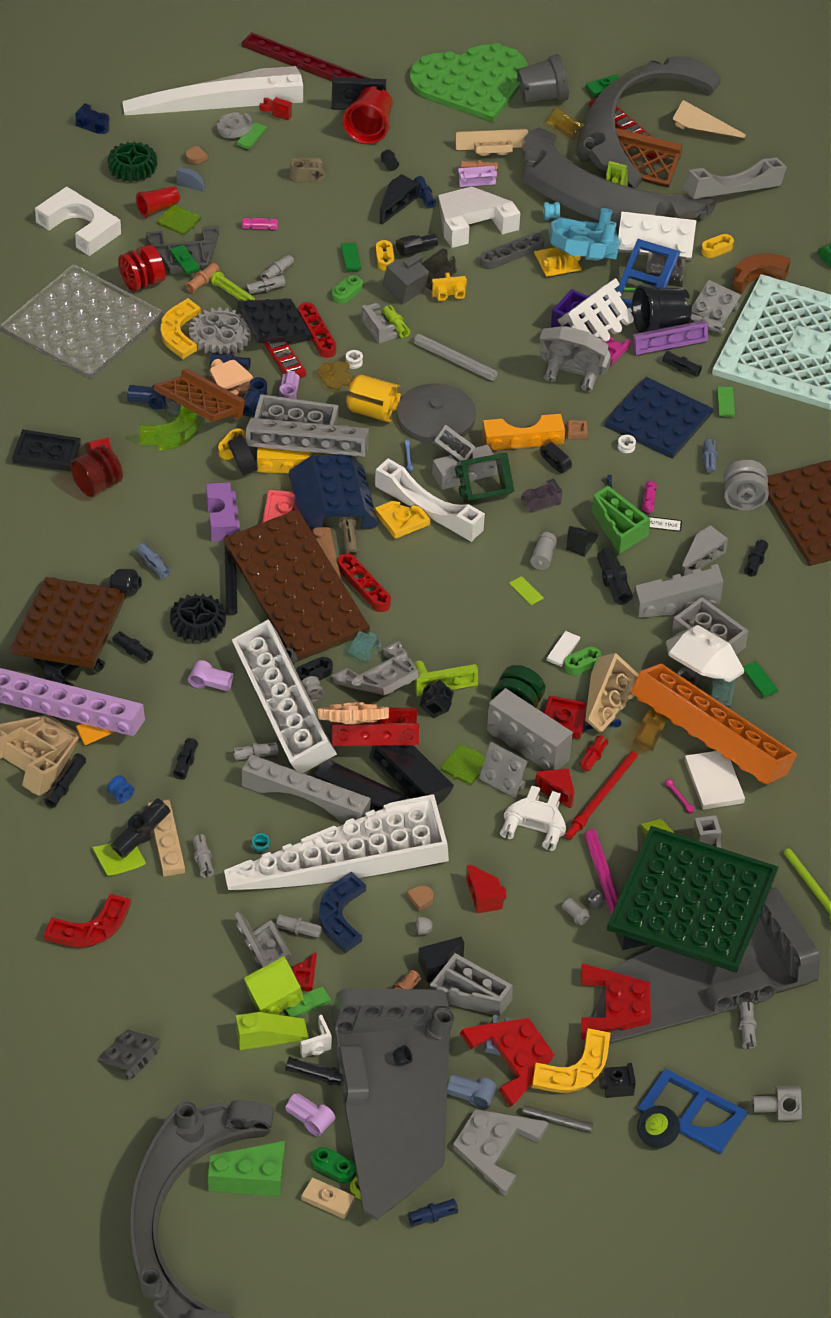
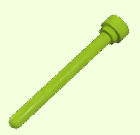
[784,848,831,923]

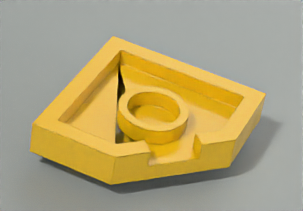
[375,501,430,539]

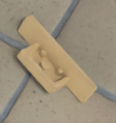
[455,129,528,156]

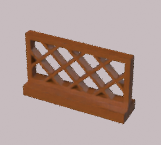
[599,128,682,187]
[154,369,245,422]

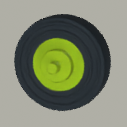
[637,1105,680,1148]

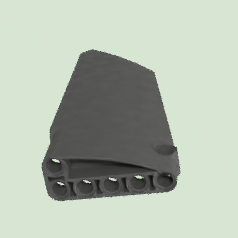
[332,988,454,1220]

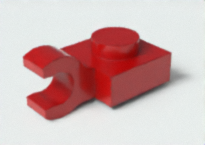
[259,97,292,121]

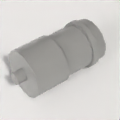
[530,532,557,570]

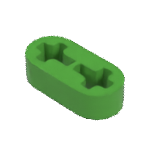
[564,647,601,675]

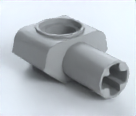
[752,1086,802,1121]

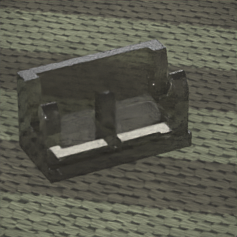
[421,248,457,290]

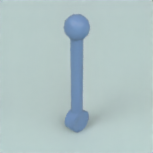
[405,440,413,472]

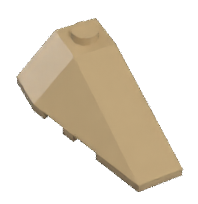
[673,100,747,139]
[585,653,639,733]

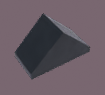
[566,526,598,557]

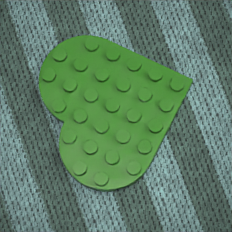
[410,43,528,122]

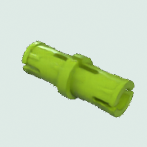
[382,305,411,338]

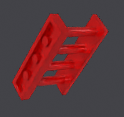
[331,707,419,746]

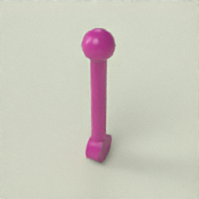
[665,779,695,814]

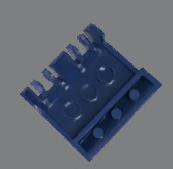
[289,455,378,529]

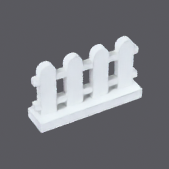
[558,278,634,342]

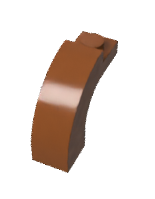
[732,254,791,295]

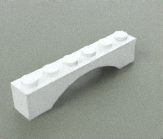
[375,458,485,542]

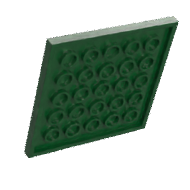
[607,826,779,973]

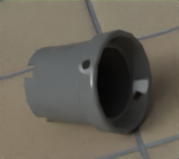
[517,54,569,104]

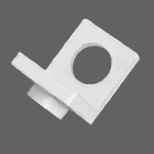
[300,1015,332,1058]

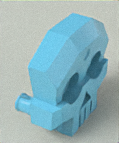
[548,208,620,261]

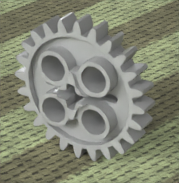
[189,307,252,355]

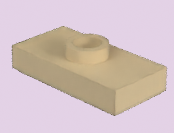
[301,1177,355,1219]

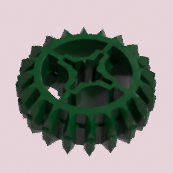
[108,141,157,183]

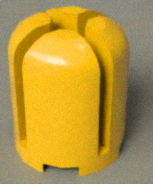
[346,375,401,423]

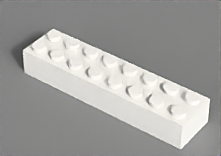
[232,619,337,773]

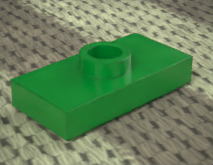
[586,74,619,98]

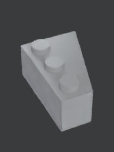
[430,953,513,1016]

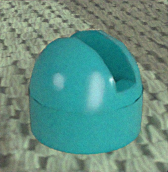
[252,833,270,853]

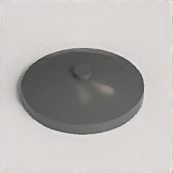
[397,384,476,444]

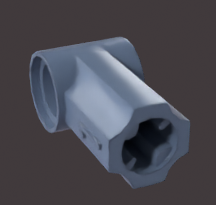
[447,1074,497,1110]

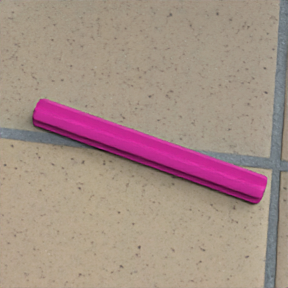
[585,829,619,915]

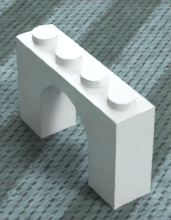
[35,187,121,256]

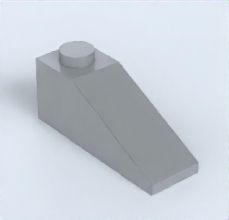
[681,525,728,577]

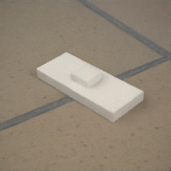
[546,631,580,667]

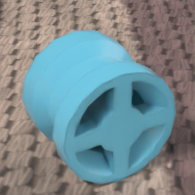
[543,202,560,221]

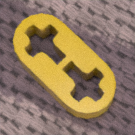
[701,234,734,258]
[376,240,394,271]
[218,428,246,460]

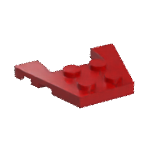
[581,964,651,1040]
[460,1018,555,1108]

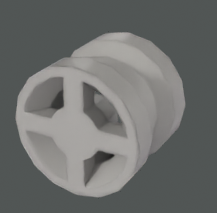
[301,676,325,703]

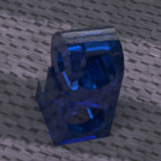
[75,103,109,134]

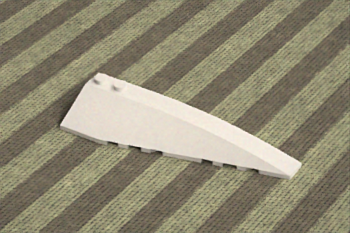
[122,66,303,115]

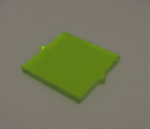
[157,205,201,236]
[440,744,486,786]

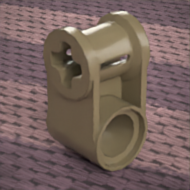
[289,157,325,182]

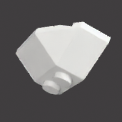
[666,625,744,682]

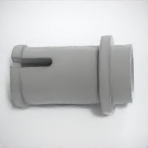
[562,898,590,925]

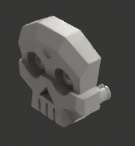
[540,326,611,392]

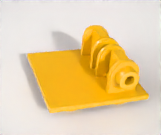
[534,247,582,277]

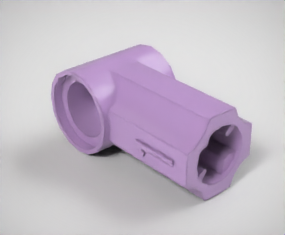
[279,371,300,399]
[188,660,233,691]
[286,1093,335,1136]

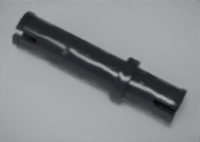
[44,753,86,808]
[285,1056,343,1086]

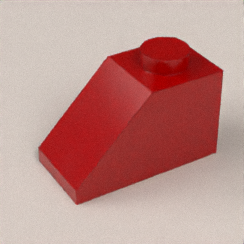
[466,864,507,914]

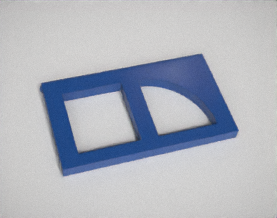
[616,239,680,309]
[638,1068,748,1154]

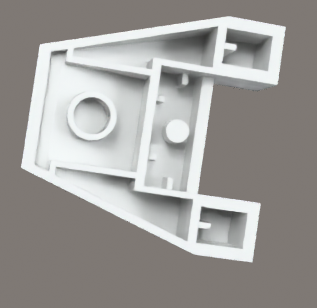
[438,186,520,248]

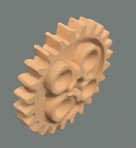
[318,702,389,724]

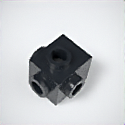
[419,680,454,718]

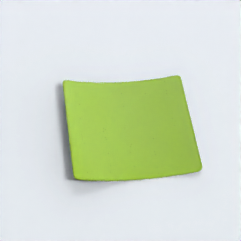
[92,842,146,876]

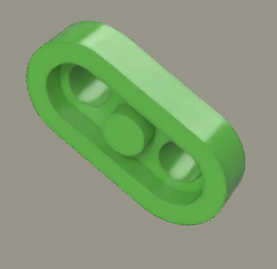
[332,275,363,304]

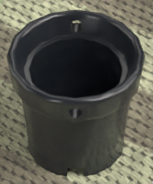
[632,285,692,333]

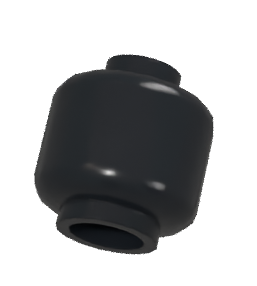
[110,569,142,596]

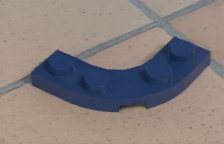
[319,872,366,953]

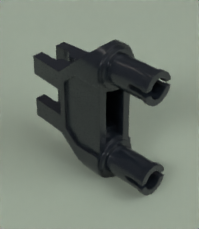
[33,658,105,686]

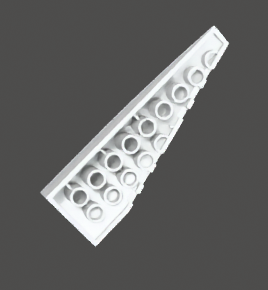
[224,794,449,890]

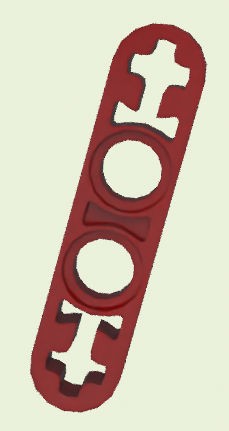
[298,302,336,358]
[338,554,391,612]

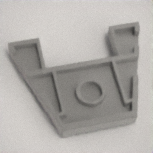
[332,641,419,695]
[453,1109,549,1196]

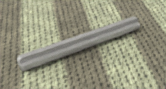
[414,334,498,381]

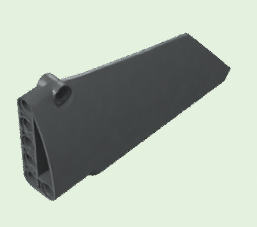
[593,888,820,1043]

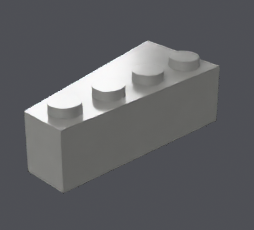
[633,564,723,618]

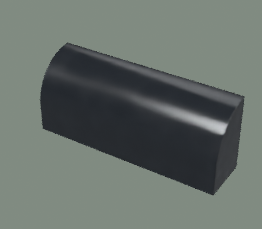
[369,745,454,805]
[314,760,407,812]

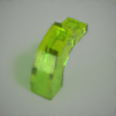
[139,405,201,450]

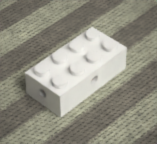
[618,212,696,261]

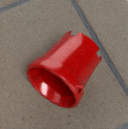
[342,86,393,145]

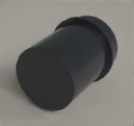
[381,150,399,171]

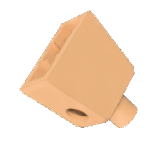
[210,359,253,396]

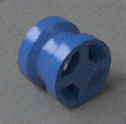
[107,775,135,803]

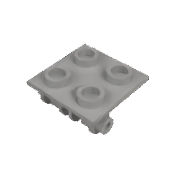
[692,280,742,322]
[479,742,528,798]

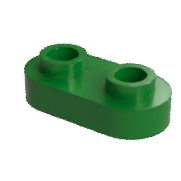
[311,1147,356,1184]

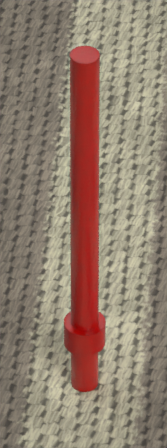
[564,751,638,840]

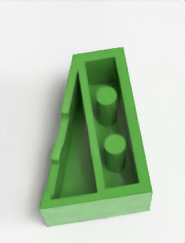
[592,486,650,555]
[208,1141,285,1197]

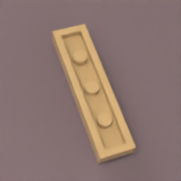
[148,800,185,877]

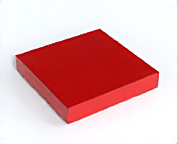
[543,695,587,739]

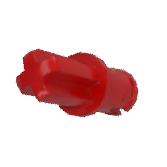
[579,735,609,771]

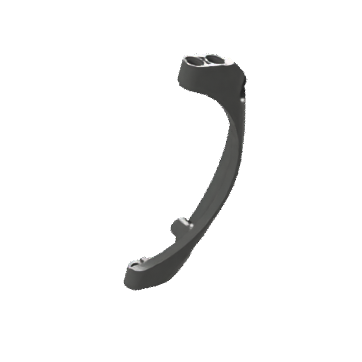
[576,57,721,189]
[521,128,716,227]
[130,1100,275,1318]

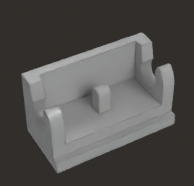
[361,303,398,344]

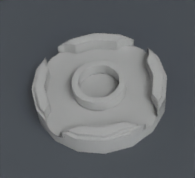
[216,112,253,138]

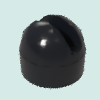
[393,1045,413,1065]

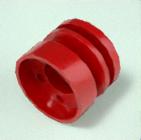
[118,244,165,292]

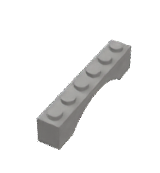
[683,157,787,199]
[242,755,371,824]

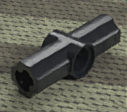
[597,548,633,605]
[110,798,171,859]

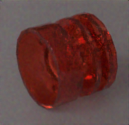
[70,444,123,497]

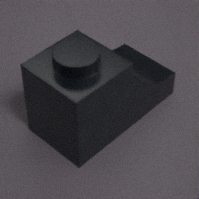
[418,936,465,982]

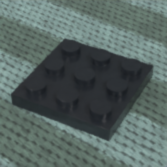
[237,298,312,343]

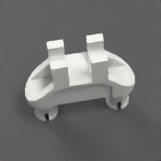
[500,786,566,851]

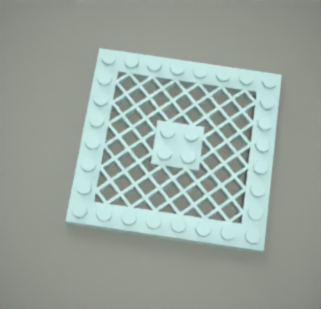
[712,274,831,410]

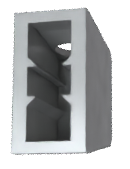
[432,425,475,461]

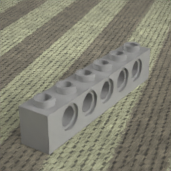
[246,418,369,457]

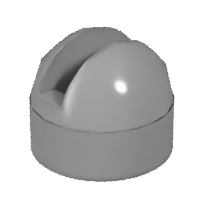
[416,917,433,935]

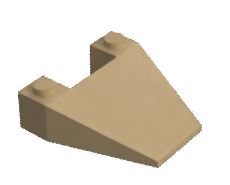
[0,715,80,796]

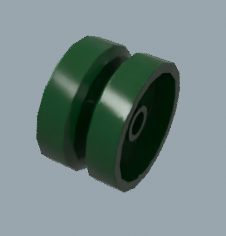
[491,665,546,708]

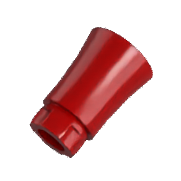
[136,186,180,218]

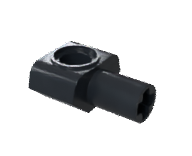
[396,234,438,255]

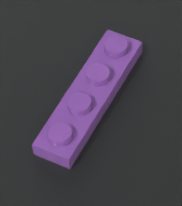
[633,321,708,355]

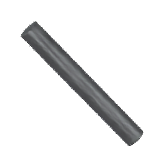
[522,1105,593,1133]

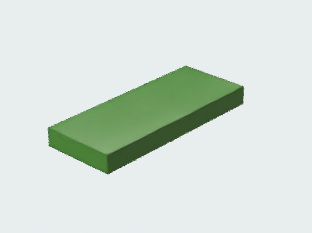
[237,122,267,149]
[717,386,735,417]
[285,986,331,1017]

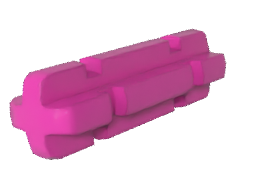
[242,218,278,230]
[642,480,657,514]

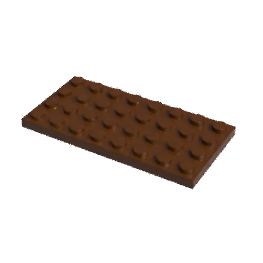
[223,509,370,662]

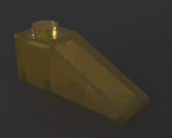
[633,706,669,751]

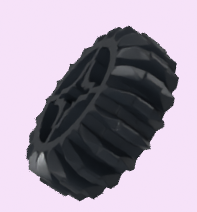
[170,593,226,643]

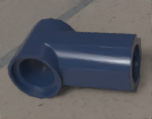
[243,377,267,417]
[127,383,166,410]

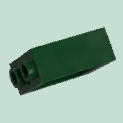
[455,452,515,502]

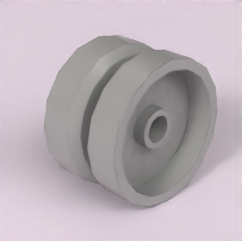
[724,460,769,511]

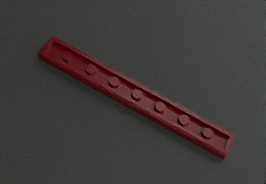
[242,32,371,81]

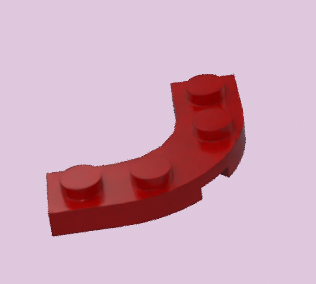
[43,894,131,948]

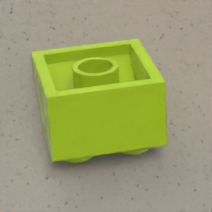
[244,956,304,1015]

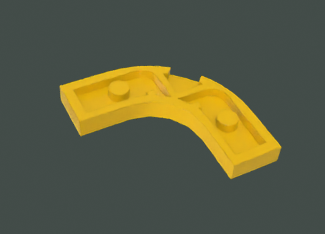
[161,298,201,359]
[531,1028,611,1093]

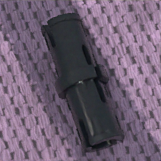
[662,351,702,377]
[744,540,769,577]
[113,631,154,663]
[173,738,198,780]

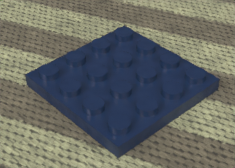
[605,377,713,459]

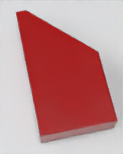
[292,953,317,992]

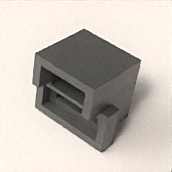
[382,253,429,305]

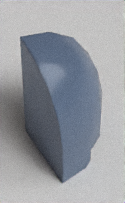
[177,167,206,192]

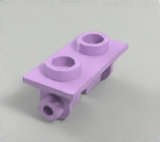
[458,166,497,187]

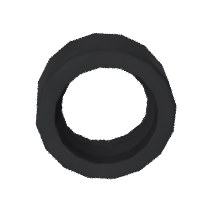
[228,435,258,476]

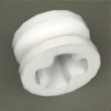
[346,350,363,369]
[618,435,636,453]

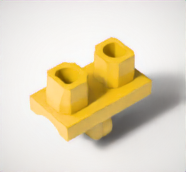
[431,272,467,301]

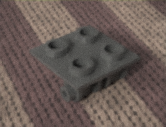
[98,1030,161,1079]

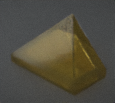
[546,107,583,140]

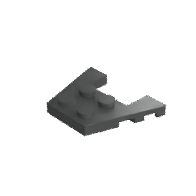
[146,226,219,274]

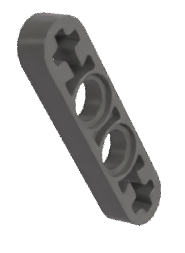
[480,233,544,269]

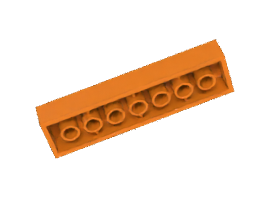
[631,663,798,785]

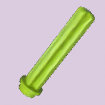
[210,272,255,301]

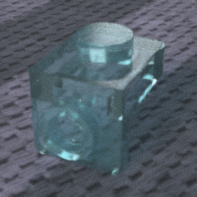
[347,630,382,663]

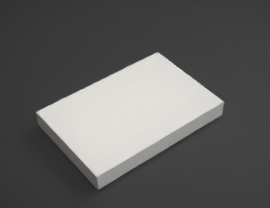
[684,751,745,810]

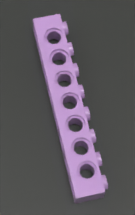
[0,668,145,737]

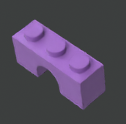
[206,482,240,542]

